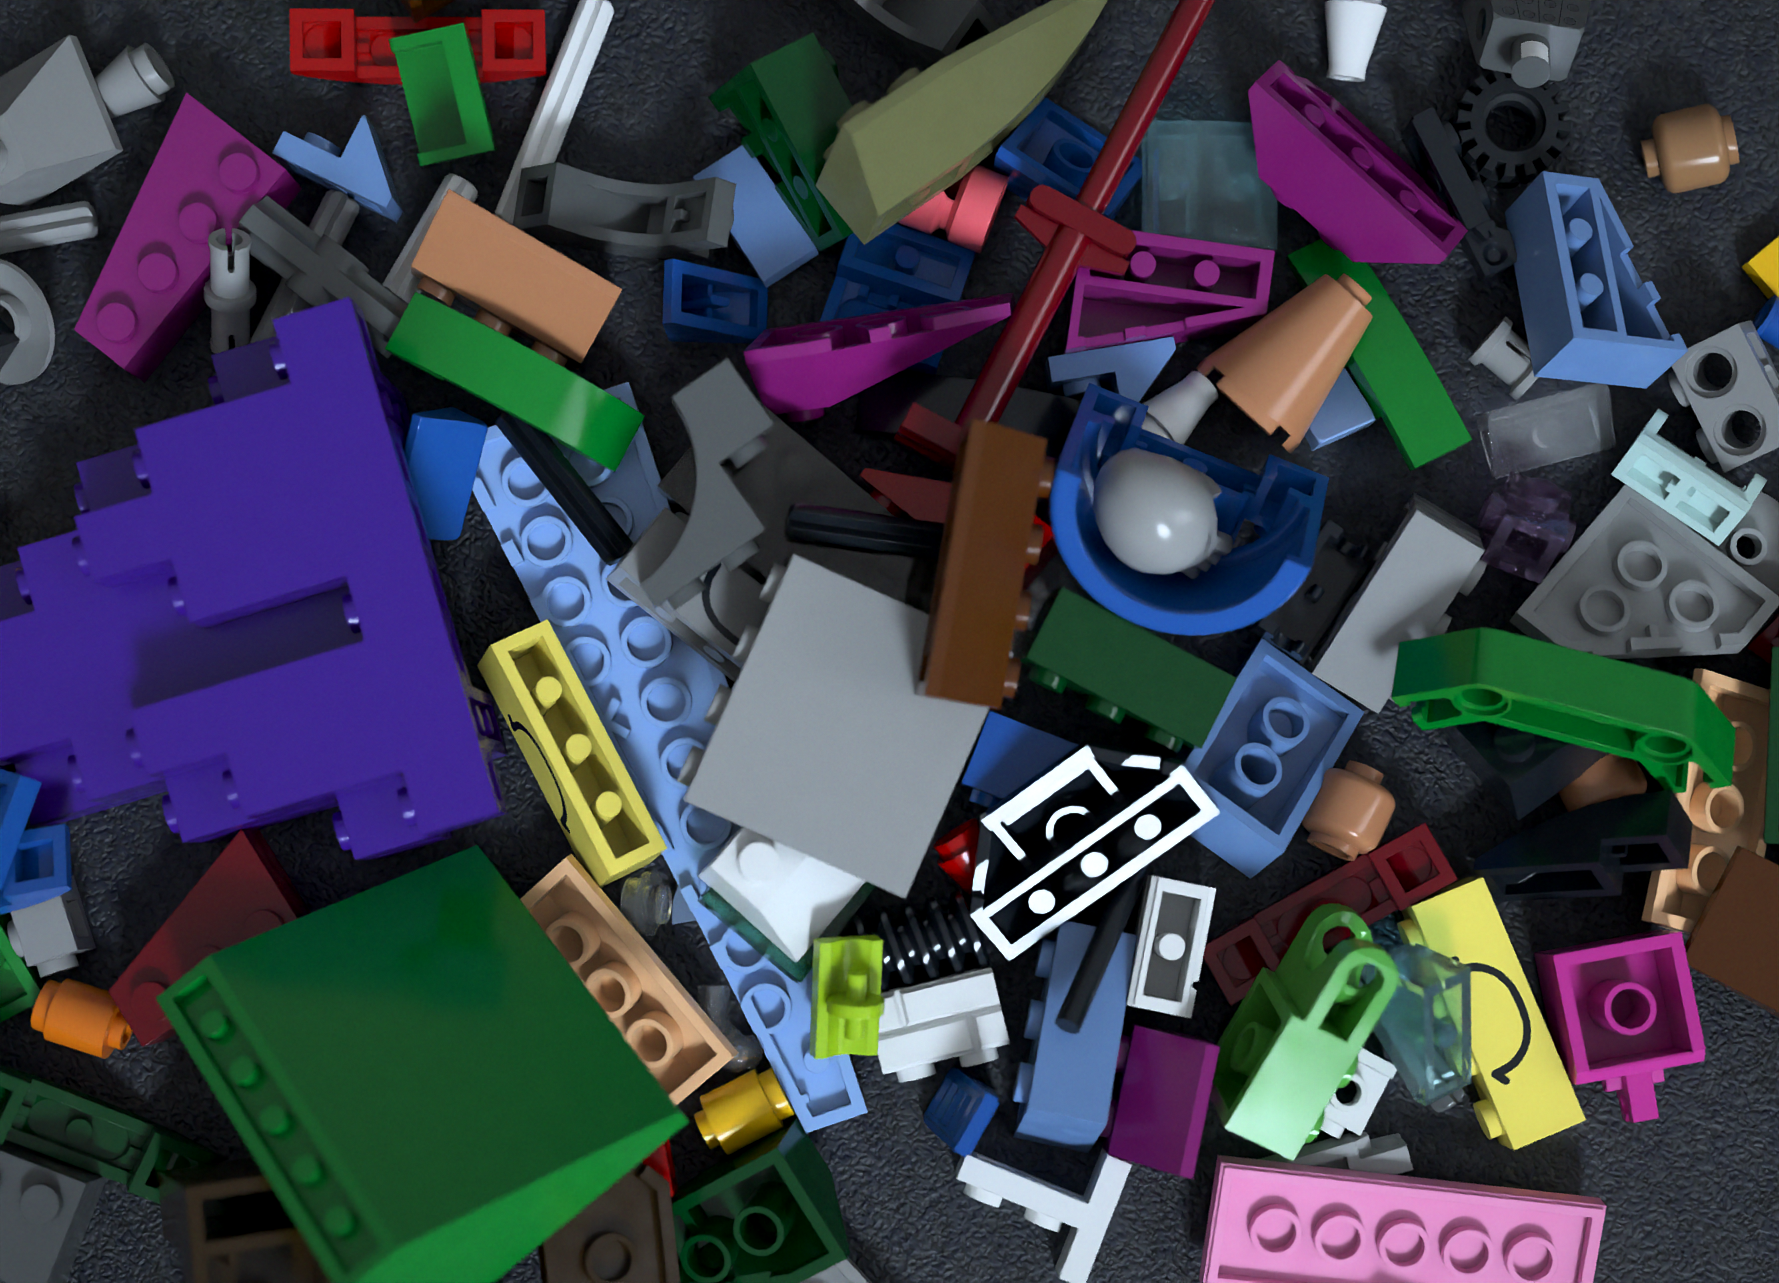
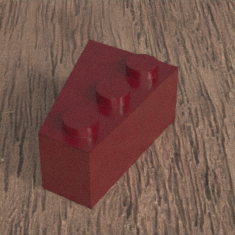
[108,829,311,1047]

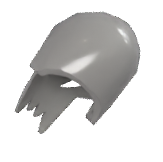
[1093,448,1233,580]

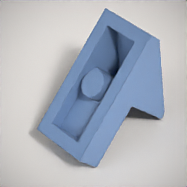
[272,115,403,222]
[1044,336,1176,403]

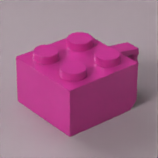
[1534,930,1706,1123]

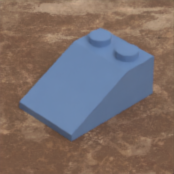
[1174,638,1364,879]

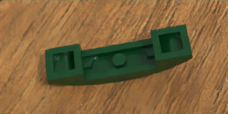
[0,1065,216,1204]

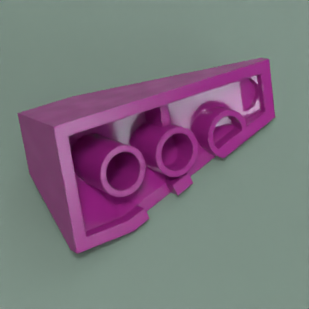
[744,292,1016,422]

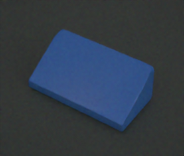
[403,407,488,540]

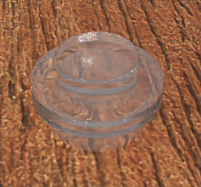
[620,871,672,936]

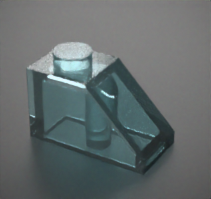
[1366,942,1472,1106]

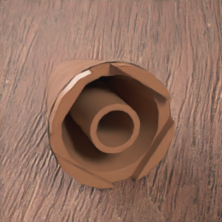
[1196,273,1373,454]

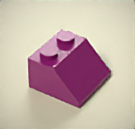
[1100,1022,1220,1179]

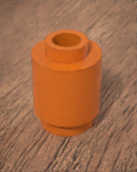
[31,978,133,1059]

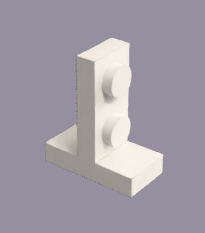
[955,1148,1132,1283]

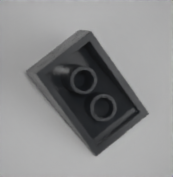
[1437,658,1636,821]

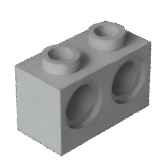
[1668,320,1779,473]

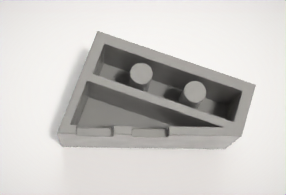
[1312,492,1487,714]

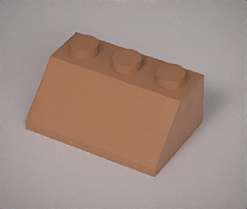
[411,189,622,369]

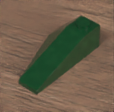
[671,1118,850,1283]

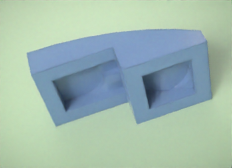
[693,145,819,288]

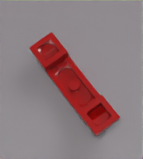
[289,8,546,85]

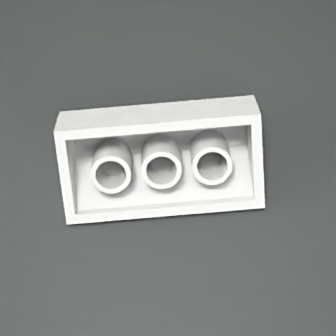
[698,826,866,963]

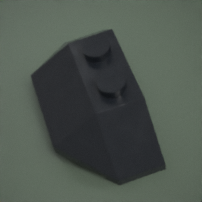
[969,740,1220,961]

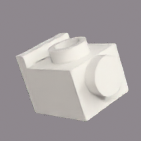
[1320,1048,1398,1140]

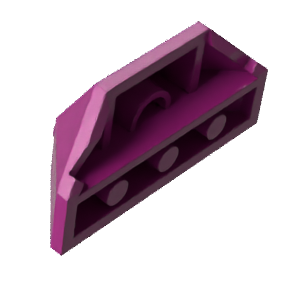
[1248,60,1468,264]

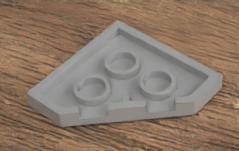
[1509,484,1779,659]

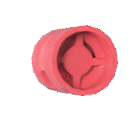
[898,164,1009,254]

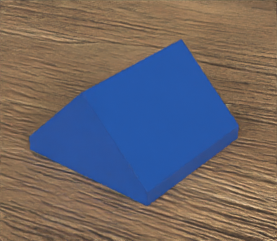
[993,97,1149,220]

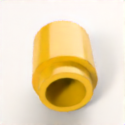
[694,1067,795,1155]

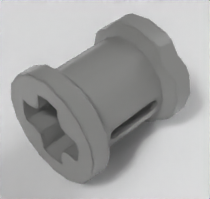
[1468,316,1539,400]

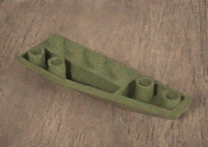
[815,0,1108,245]

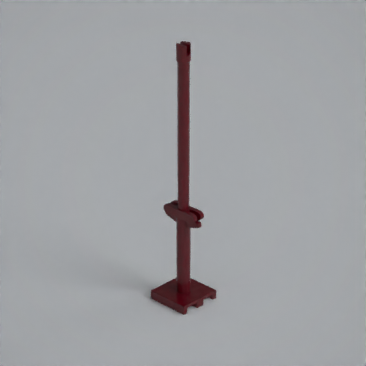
[893,0,1216,472]

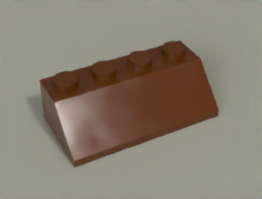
[915,418,1055,709]

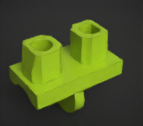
[809,935,885,1059]

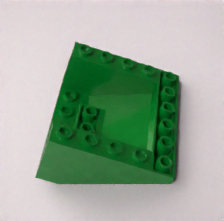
[156,845,689,1283]

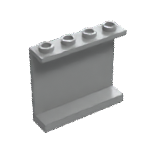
[677,554,1013,898]

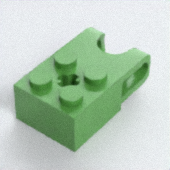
[1210,903,1399,1161]

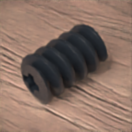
[849,891,990,993]

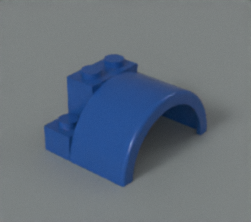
[1050,383,1329,635]

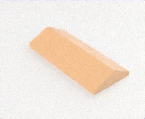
[1642,668,1769,934]
[520,853,739,1105]

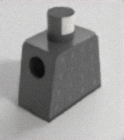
[1461,0,1591,88]

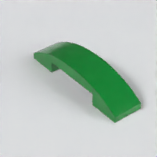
[385,292,645,472]

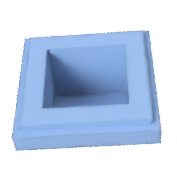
[1305,368,1376,451]

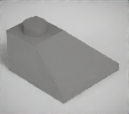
[0,35,123,207]

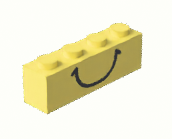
[477,619,667,888]
[1397,877,1586,1150]

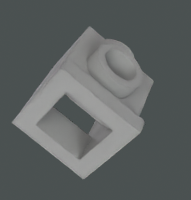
[7,875,96,978]

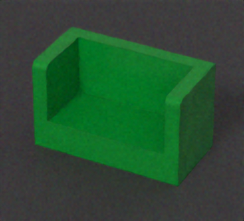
[388,23,497,167]

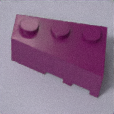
[1062,230,1275,355]

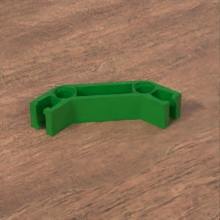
[1391,628,1736,794]

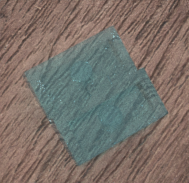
[1142,120,1277,250]

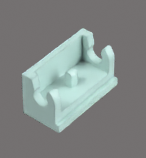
[1611,408,1767,546]

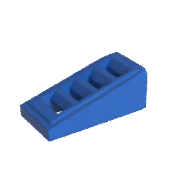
[923,1067,999,1157]

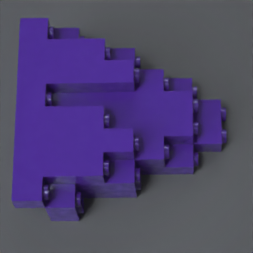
[0,297,508,860]

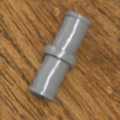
[204,228,257,354]

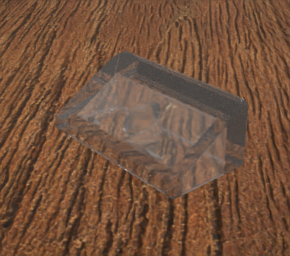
[1476,383,1616,480]

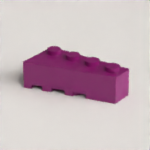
[74,92,302,383]

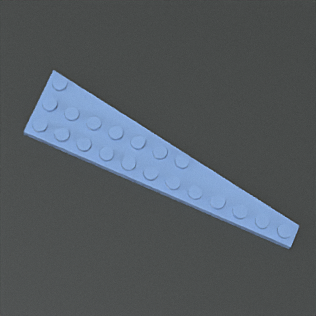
[472,382,868,1133]

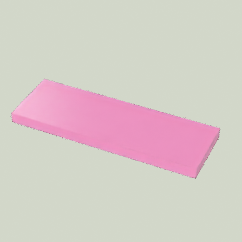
[1199,1155,1606,1283]

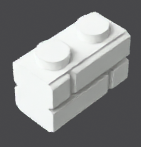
[1126,875,1216,1018]
[878,966,1010,1082]

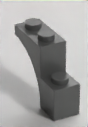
[640,358,774,611]

